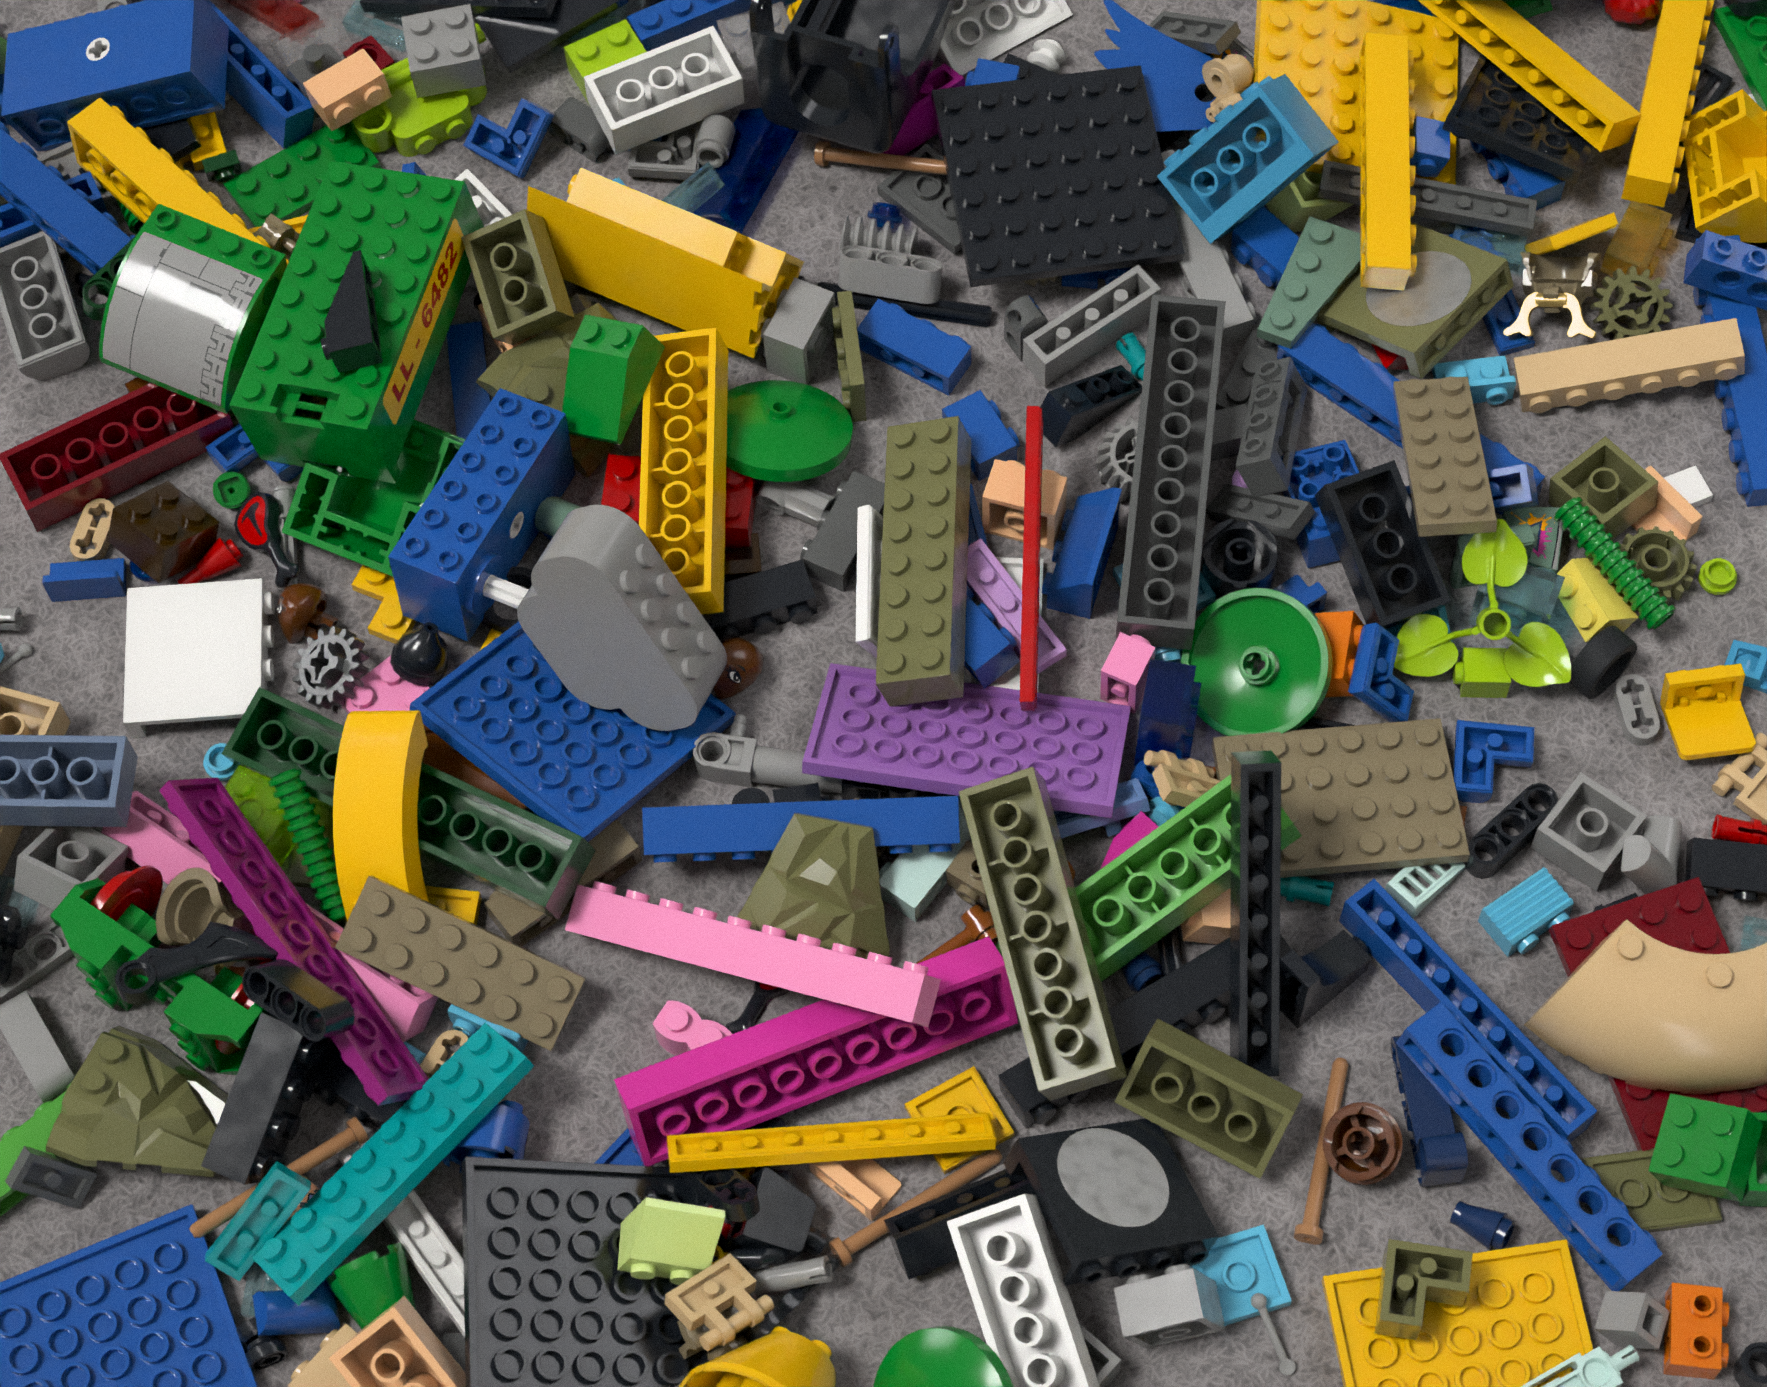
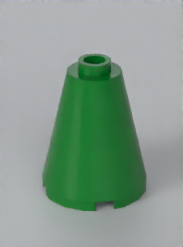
[326,1243,416,1330]

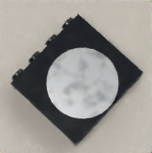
[1004,1118,1219,1286]

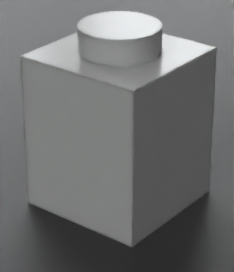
[1594,1291,1670,1350]

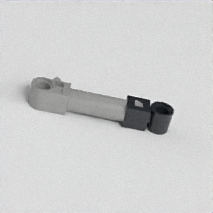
[693,714,922,800]

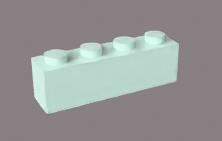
[879,794,972,922]

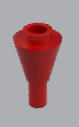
[177,537,244,584]

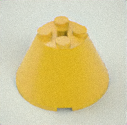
[679,1326,836,1387]

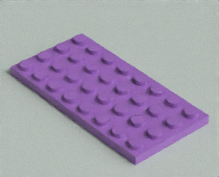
[802,663,1131,818]

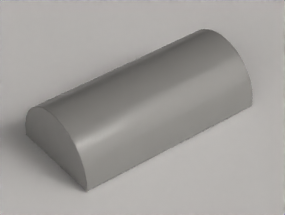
[0,231,90,380]

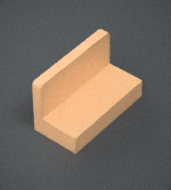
[1632,465,1703,541]
[809,1159,902,1221]

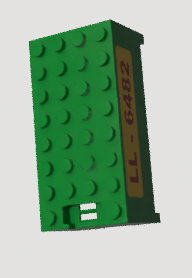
[229,161,484,484]

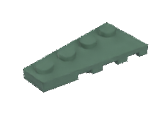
[1256,216,1360,349]

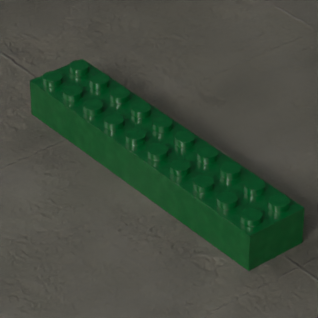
[221,687,596,920]

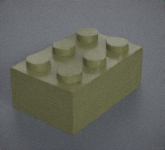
[461,209,575,345]

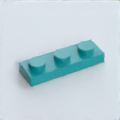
[205,1161,311,1281]

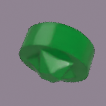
[213,472,251,509]

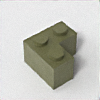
[1375,1239,1473,1340]

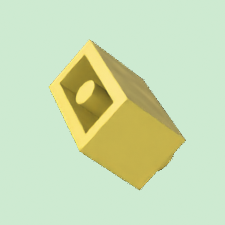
[1549,557,1638,643]

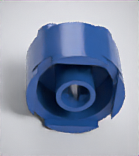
[442,1100,530,1174]

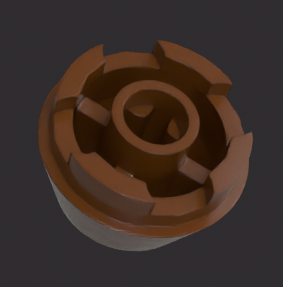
[1323,1102,1403,1185]

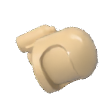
[1202,53,1254,122]

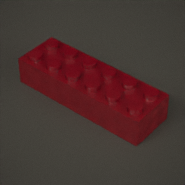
[0,383,234,532]

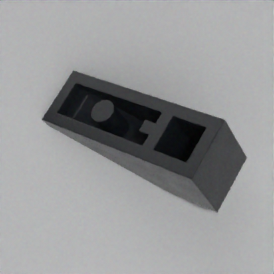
[321,250,383,373]

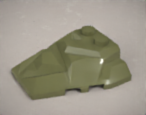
[476,303,618,478]
[737,812,890,959]
[46,1026,229,1177]

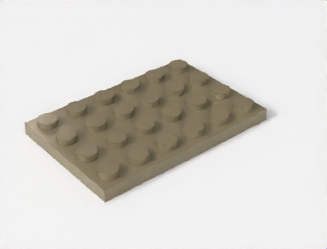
[1211,718,1470,878]

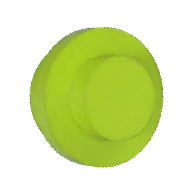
[1698,558,1737,595]

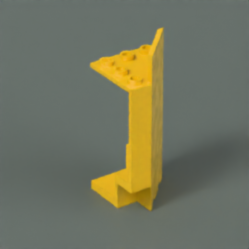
[527,167,804,359]

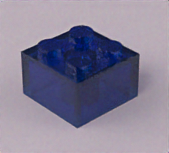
[1134,659,1202,766]

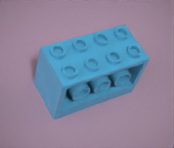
[1157,74,1339,244]

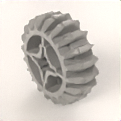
[1096,416,1138,503]

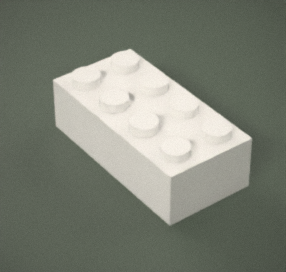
[584,26,745,154]

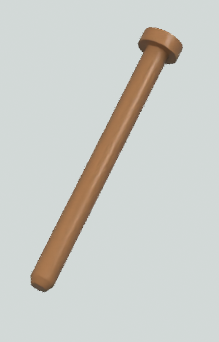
[814,141,947,175]
[1293,1058,1349,1245]
[189,1117,369,1238]
[828,1149,1003,1267]

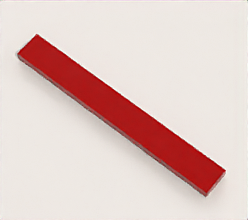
[1019,406,1043,711]

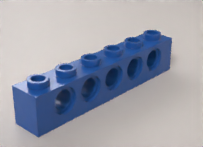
[1683,230,1767,310]

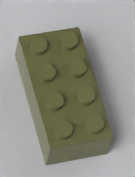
[1115,1019,1303,1179]

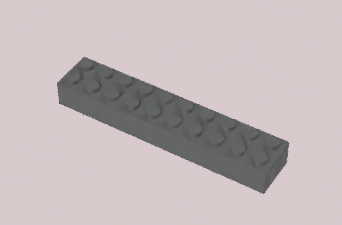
[1115,294,1226,650]

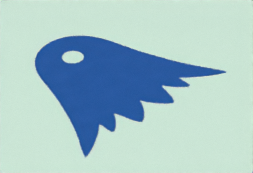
[1094,0,1216,132]

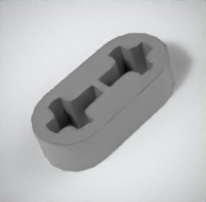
[1613,674,1660,746]

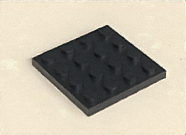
[1442,53,1594,184]

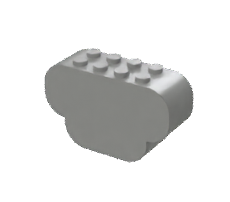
[517,505,727,731]

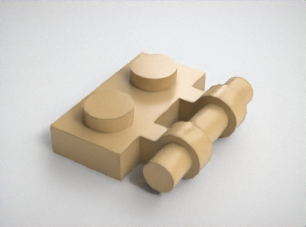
[1712,733,1767,825]
[1144,750,1220,807]
[664,1253,774,1351]

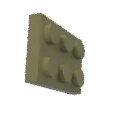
[831,291,867,422]

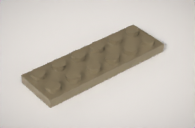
[1393,376,1497,537]
[335,875,586,1051]

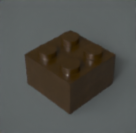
[107,481,220,583]

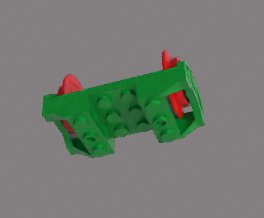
[50,865,272,1075]

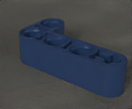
[1390,1036,1468,1187]

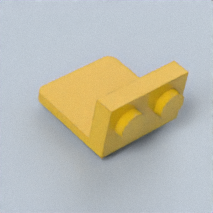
[1660,663,1756,760]

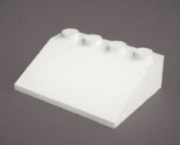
[937,0,1073,76]

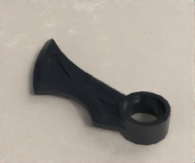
[115,921,278,1005]

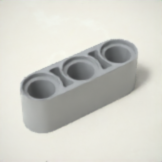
[838,245,943,304]
[0,990,75,1103]

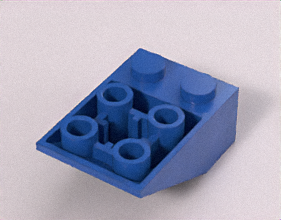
[1281,440,1359,568]

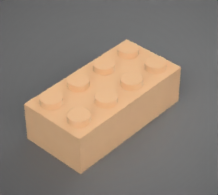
[329,1296,466,1387]

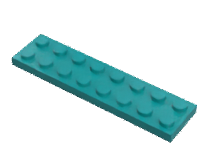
[252,1022,534,1306]

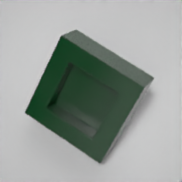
[201,150,242,183]

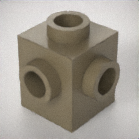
[946,840,989,908]

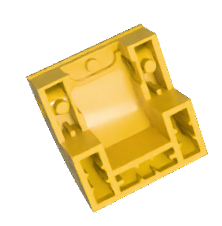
[1683,89,1767,243]

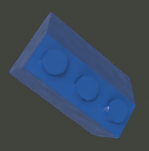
[1042,487,1122,619]

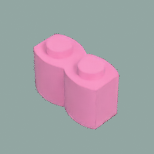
[653,1000,732,1056]

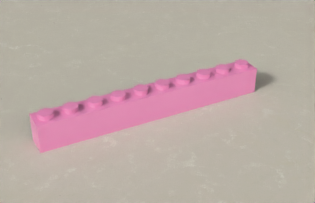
[101,791,438,1042]
[565,881,941,1027]

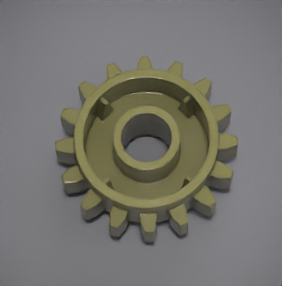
[1620,526,1696,605]

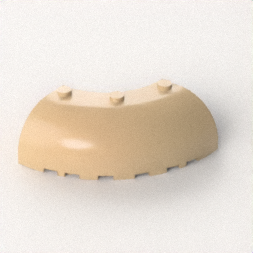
[1524,919,1767,1094]

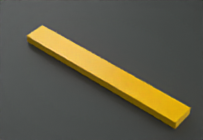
[667,1113,996,1173]

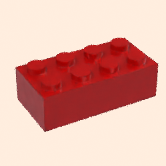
[601,454,758,548]

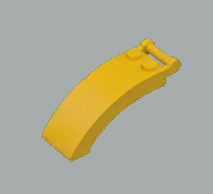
[333,710,429,921]

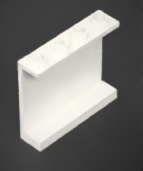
[123,578,275,738]

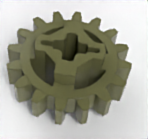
[1590,266,1673,340]

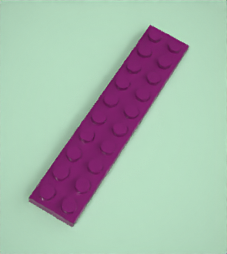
[159,777,429,1106]

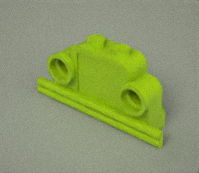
[349,23,487,157]

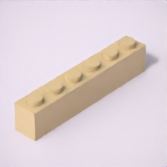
[1514,318,1745,413]

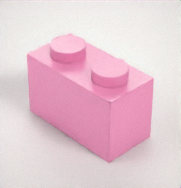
[1100,632,1156,714]

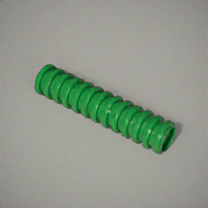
[1554,497,1676,630]
[268,768,346,922]

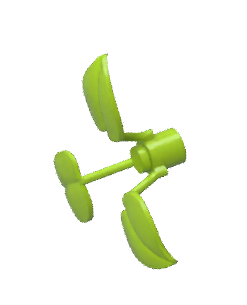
[1394,519,1571,687]

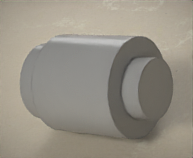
[694,115,736,168]

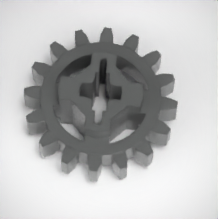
[292,626,370,710]

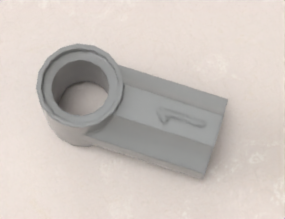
[755,481,835,527]

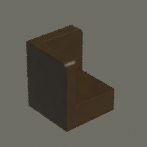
[724,533,762,582]

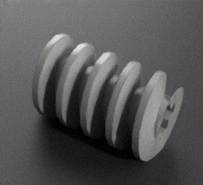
[840,215,918,255]

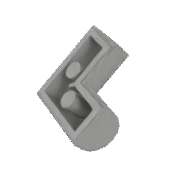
[628,120,703,181]
[1621,815,1682,894]

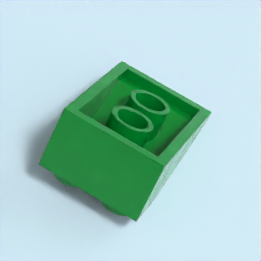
[562,315,665,445]

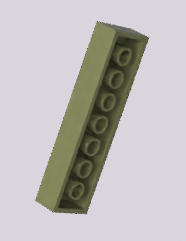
[876,416,971,706]
[959,766,1127,1101]

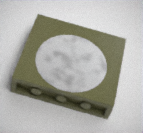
[1317,222,1514,379]

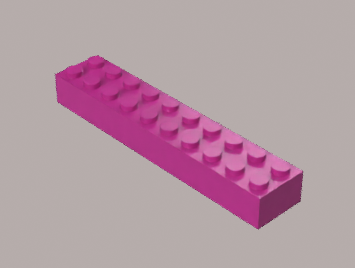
[614,936,1018,1166]

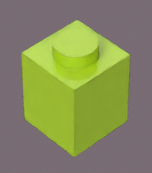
[1452,647,1511,698]

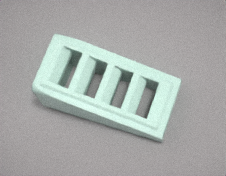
[1385,862,1466,919]

